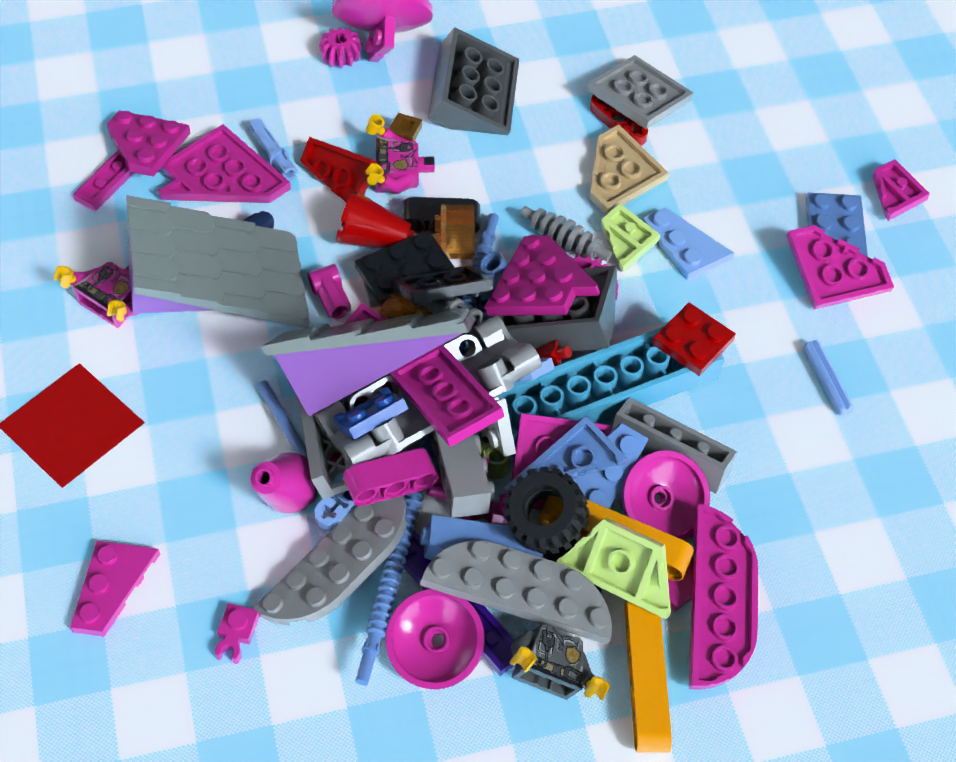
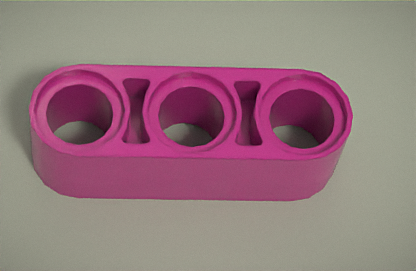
[343,449,439,506]

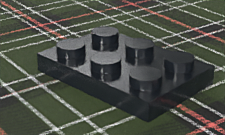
[354,230,455,307]
[390,265,493,306]

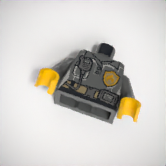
[509,623,610,701]

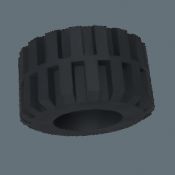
[503,466,589,554]

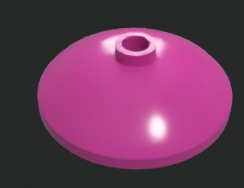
[622,450,710,541]
[386,589,485,690]

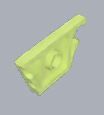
[556,518,671,619]

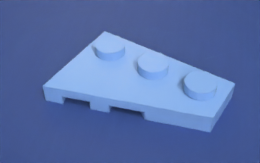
[642,207,734,280]

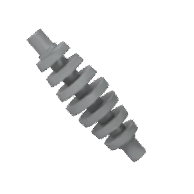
[520,206,612,262]

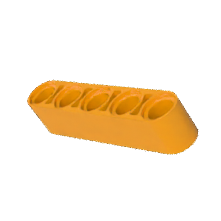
[539,496,694,581]
[624,600,672,753]

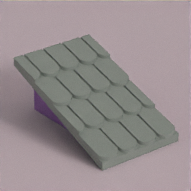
[126,195,310,328]
[261,308,476,416]

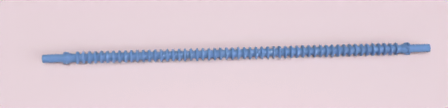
[355,213,499,686]

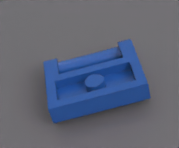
[333,387,409,440]

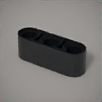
[401,197,481,235]

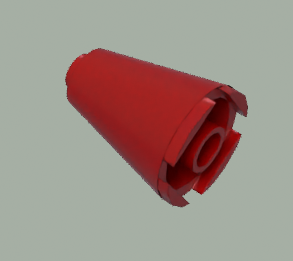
[336,190,415,248]

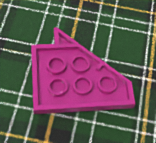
[485,235,600,316]

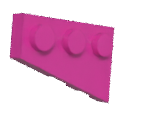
[70,541,161,637]

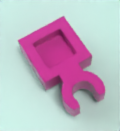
[215,603,260,664]

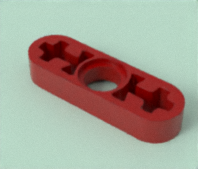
[590,94,649,146]

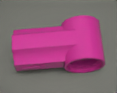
[307,264,351,320]

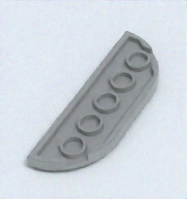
[253,496,407,625]
[419,541,612,645]

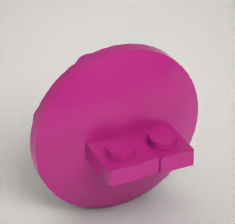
[332,0,433,63]

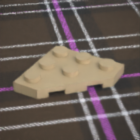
[590,125,669,215]

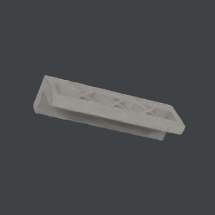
[298,399,350,499]

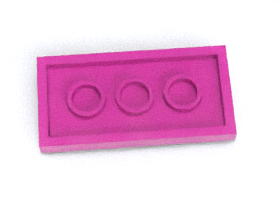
[390,344,505,447]

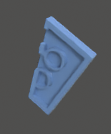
[573,423,649,509]

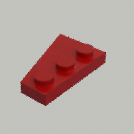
[300,136,377,203]

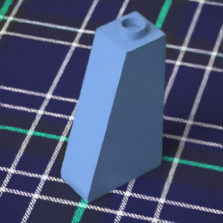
[420,515,543,561]

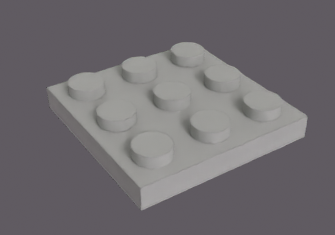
[586,55,694,129]

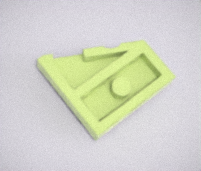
[601,204,660,272]

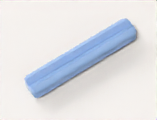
[804,340,853,416]

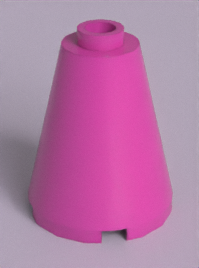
[250,452,317,514]

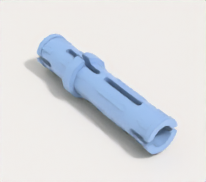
[248,118,298,181]

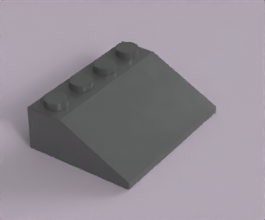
[428,27,520,136]
[498,265,617,352]

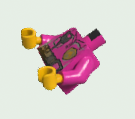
[365,114,435,194]
[54,262,139,329]

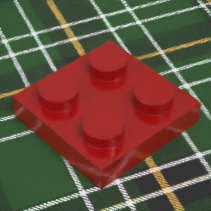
[652,302,736,377]

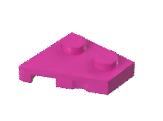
[872,159,930,221]

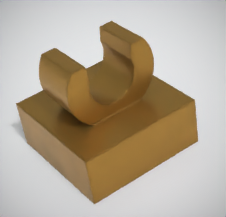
[389,112,423,141]

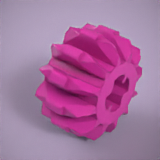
[319,26,362,69]

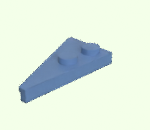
[504,415,628,494]

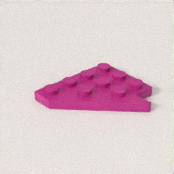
[158,124,291,203]

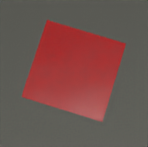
[0,363,145,488]

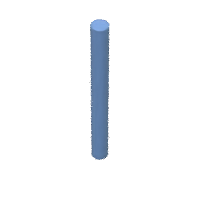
[257,380,308,458]

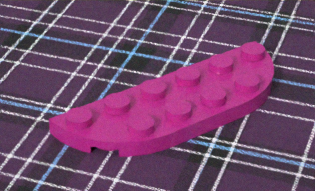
[689,504,758,690]

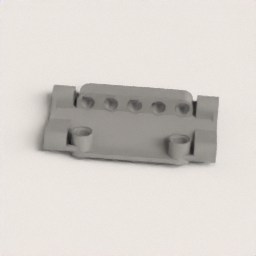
[314,315,542,467]

